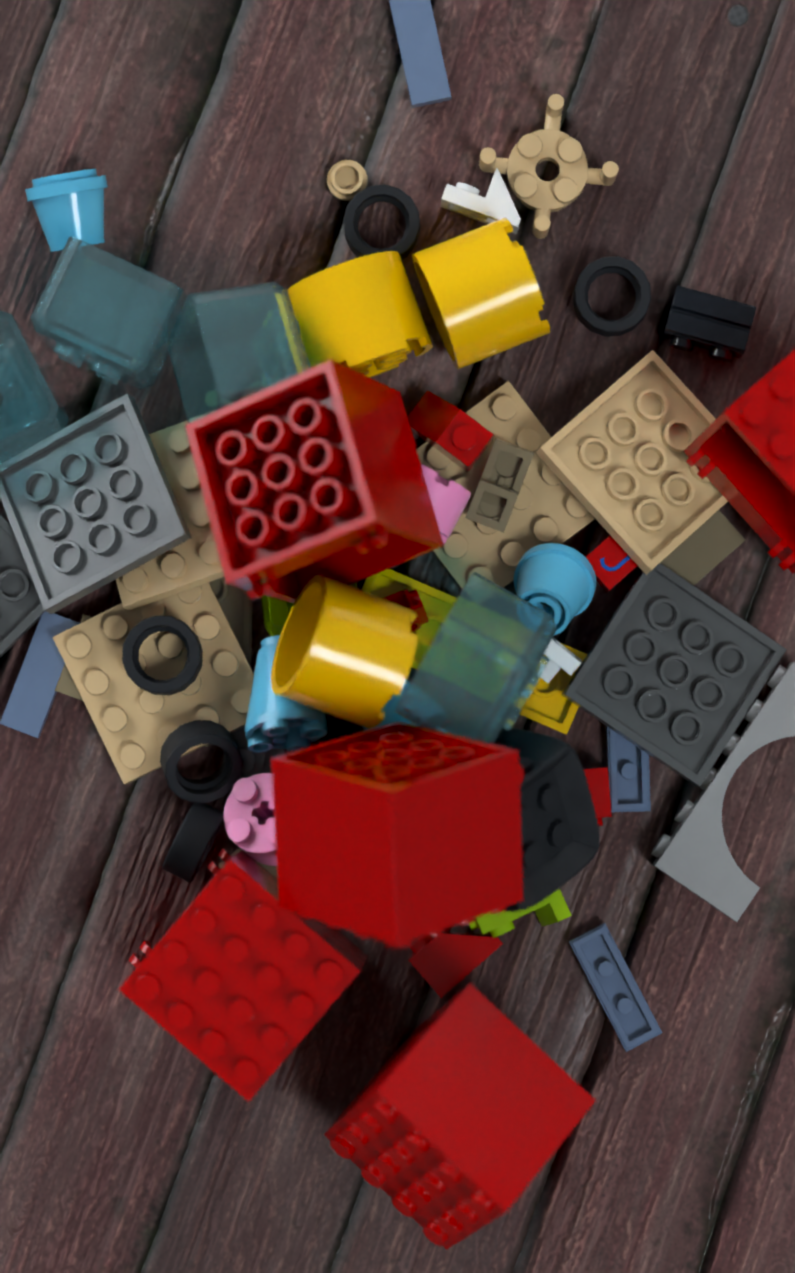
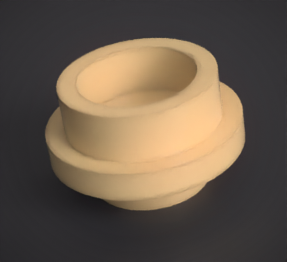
[327,160,368,201]

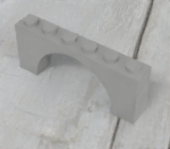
[651,661,795,922]

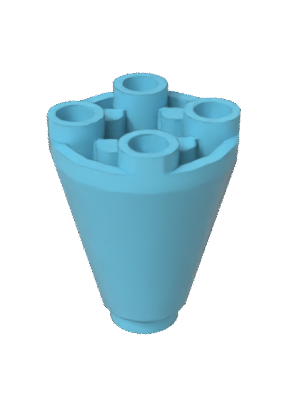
[245,635,328,753]

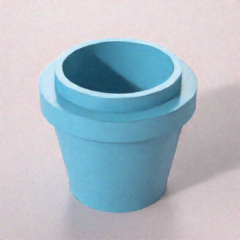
[25,168,108,252]
[514,543,597,637]

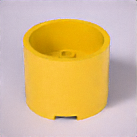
[412,217,550,370]
[283,251,433,378]
[271,575,418,729]

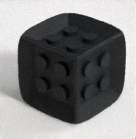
[464,726,600,912]

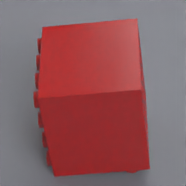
[683,350,795,574]
[185,360,444,603]
[271,721,524,948]
[118,848,368,1102]
[323,983,596,1250]

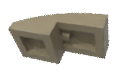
[465,438,534,533]

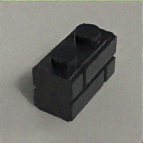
[662,285,756,362]

